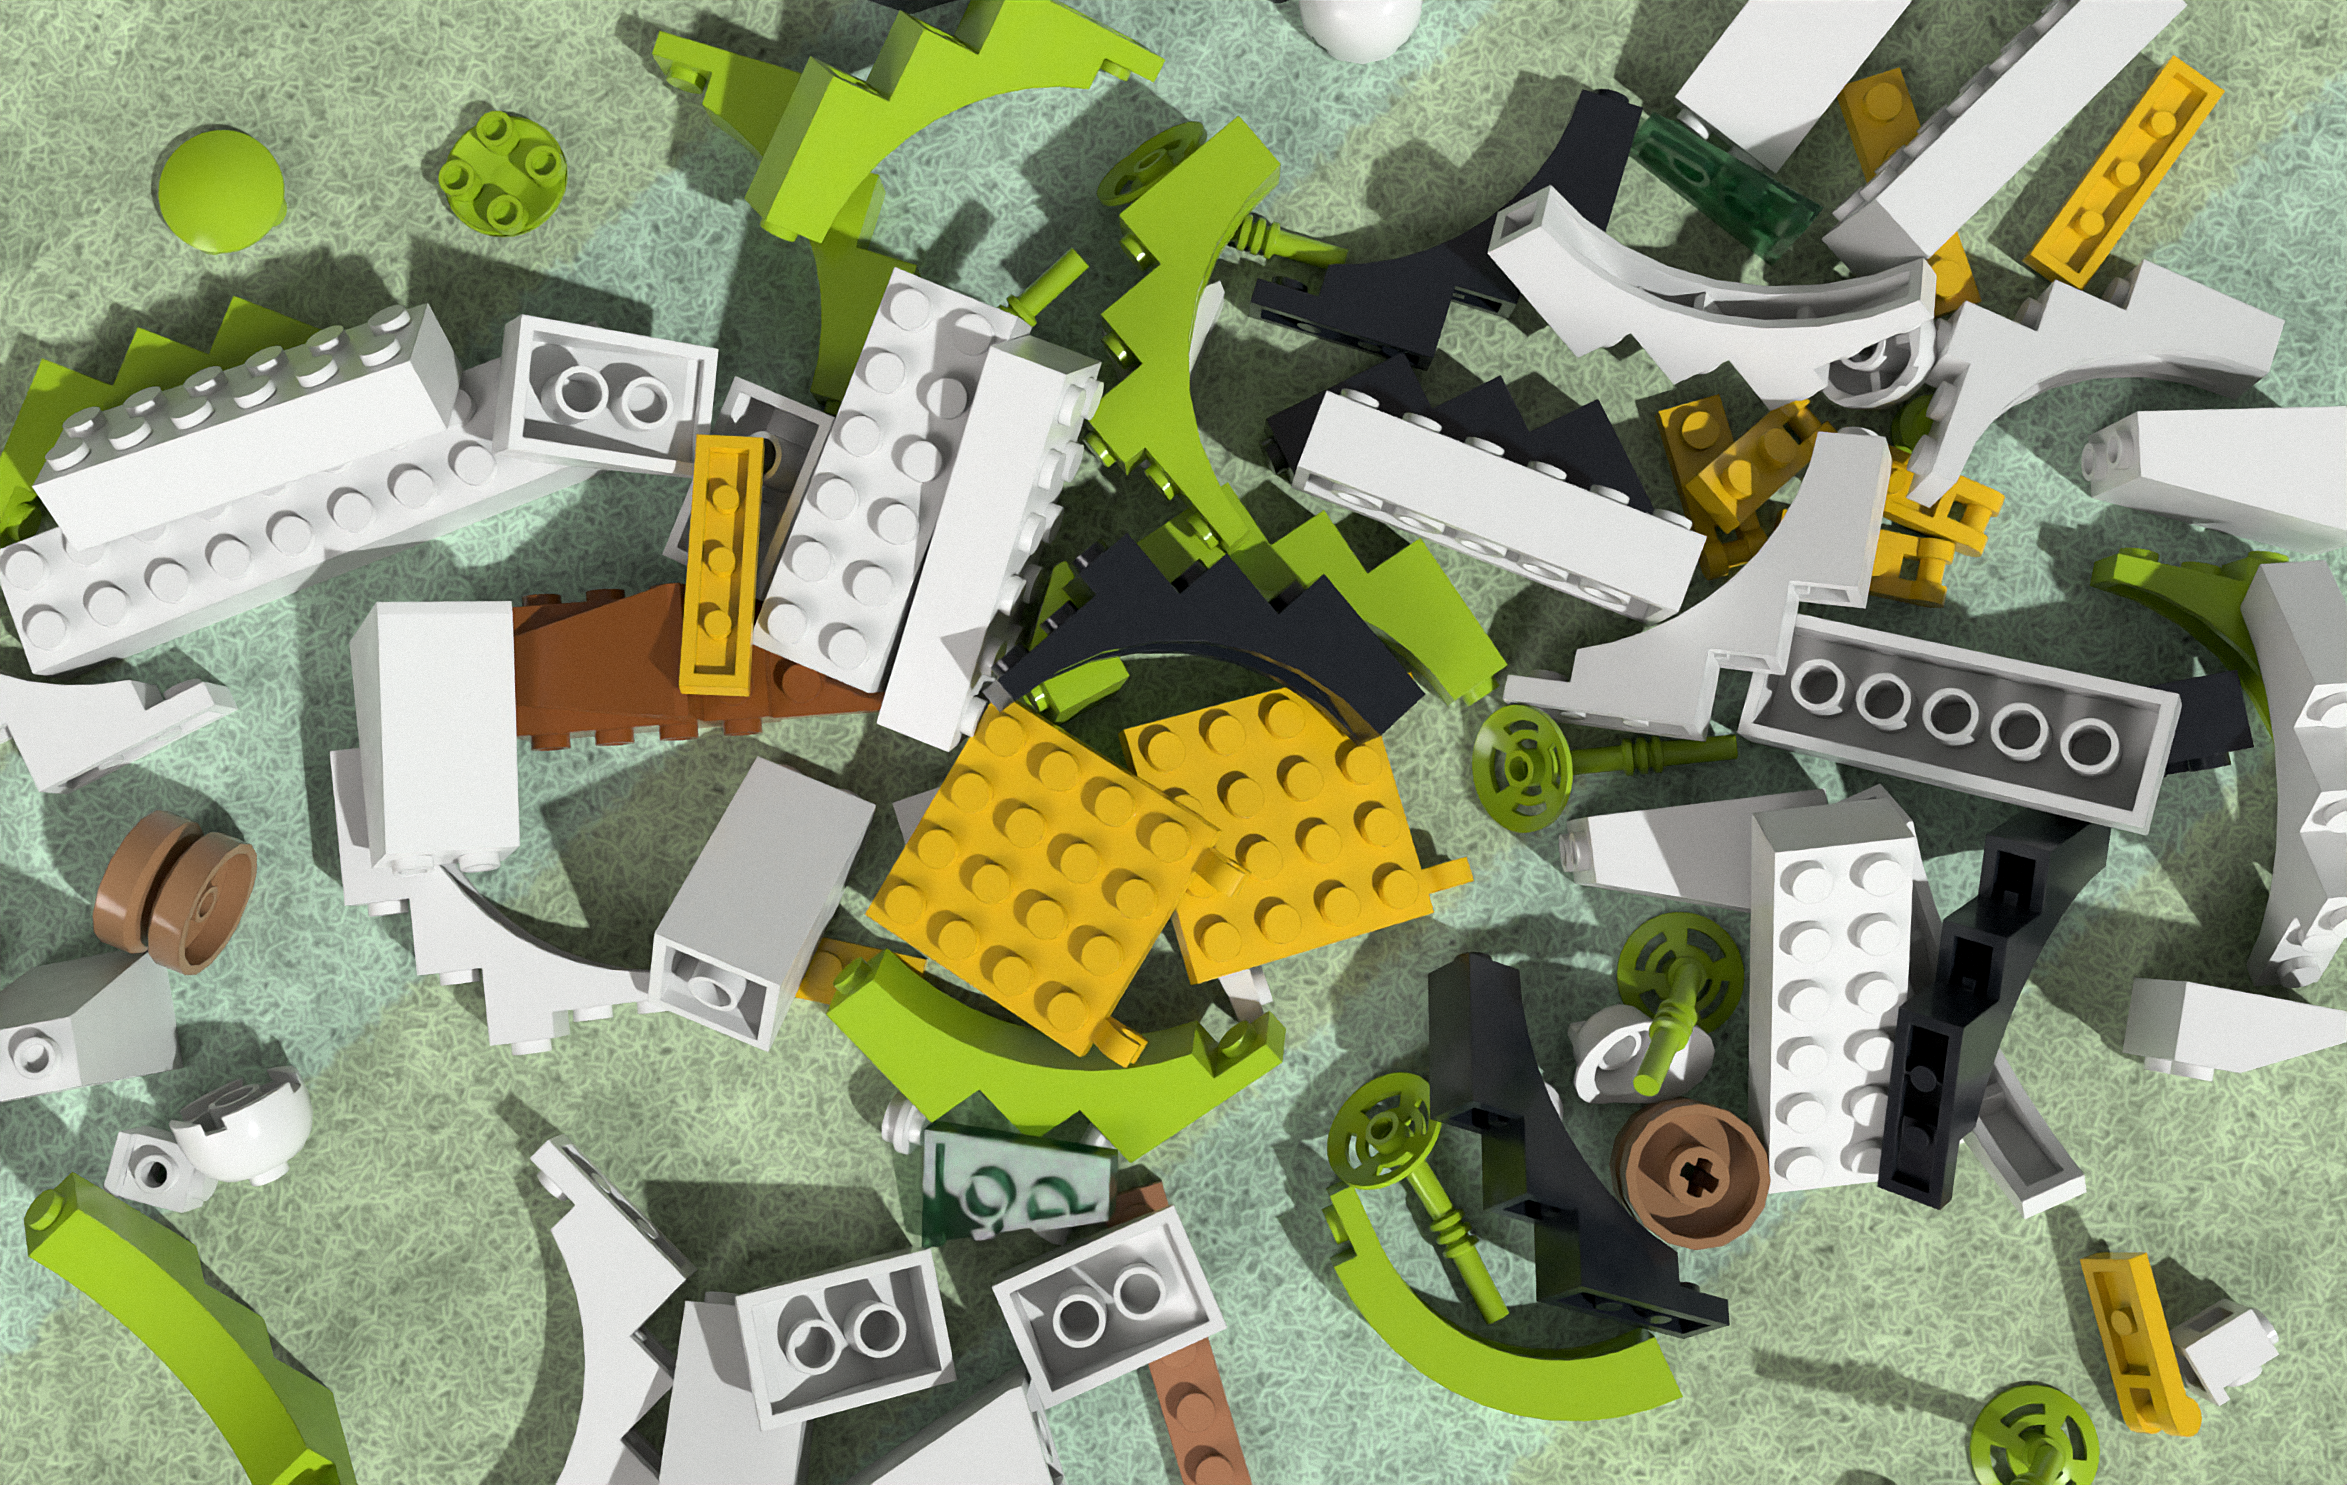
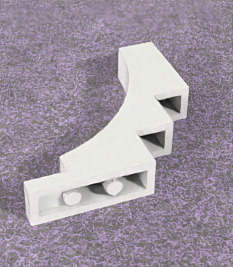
[1503,427,1893,742]
[0,669,238,794]
[530,1134,698,1485]

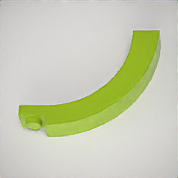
[1321,1181,1683,1421]

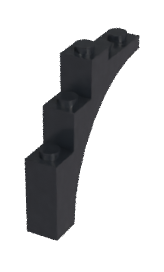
[983,533,1425,746]

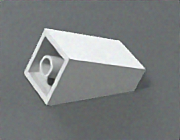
[1673,0,1912,179]
[2081,406,2347,555]
[349,601,520,877]
[647,756,876,1052]
[1559,788,1827,913]
[0,950,184,1102]
[658,1291,814,1485]
[841,1363,1067,1485]

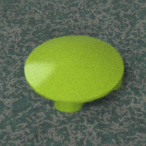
[438,111,568,238]
[158,130,287,255]

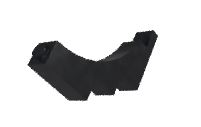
[1248,89,1643,371]
[1259,352,1655,515]
[1877,807,2112,1210]
[1428,952,1730,1339]

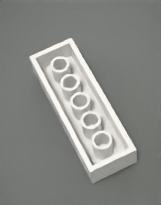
[1821,0,2187,278]
[753,267,1032,693]
[32,303,464,552]
[876,335,1104,752]
[1291,389,1707,626]
[1737,613,2182,836]
[1748,798,1915,1194]

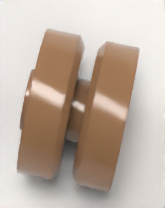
[93,810,257,975]
[1609,1096,1771,1250]

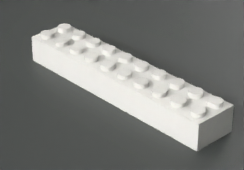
[0,321,611,680]

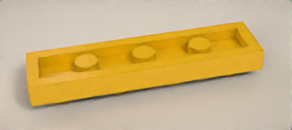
[2022,55,2225,291]
[1837,67,1982,319]
[679,434,765,696]

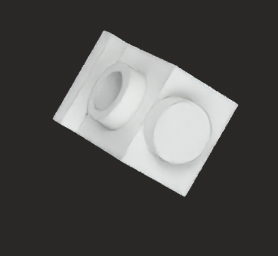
[103,1125,218,1213]
[2169,1298,2279,1406]

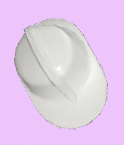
[1567,1004,1715,1104]

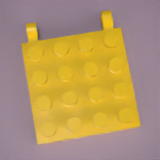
[1118,672,1474,985]
[865,700,1252,1068]

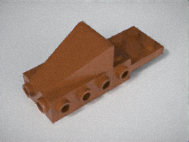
[512,583,885,751]

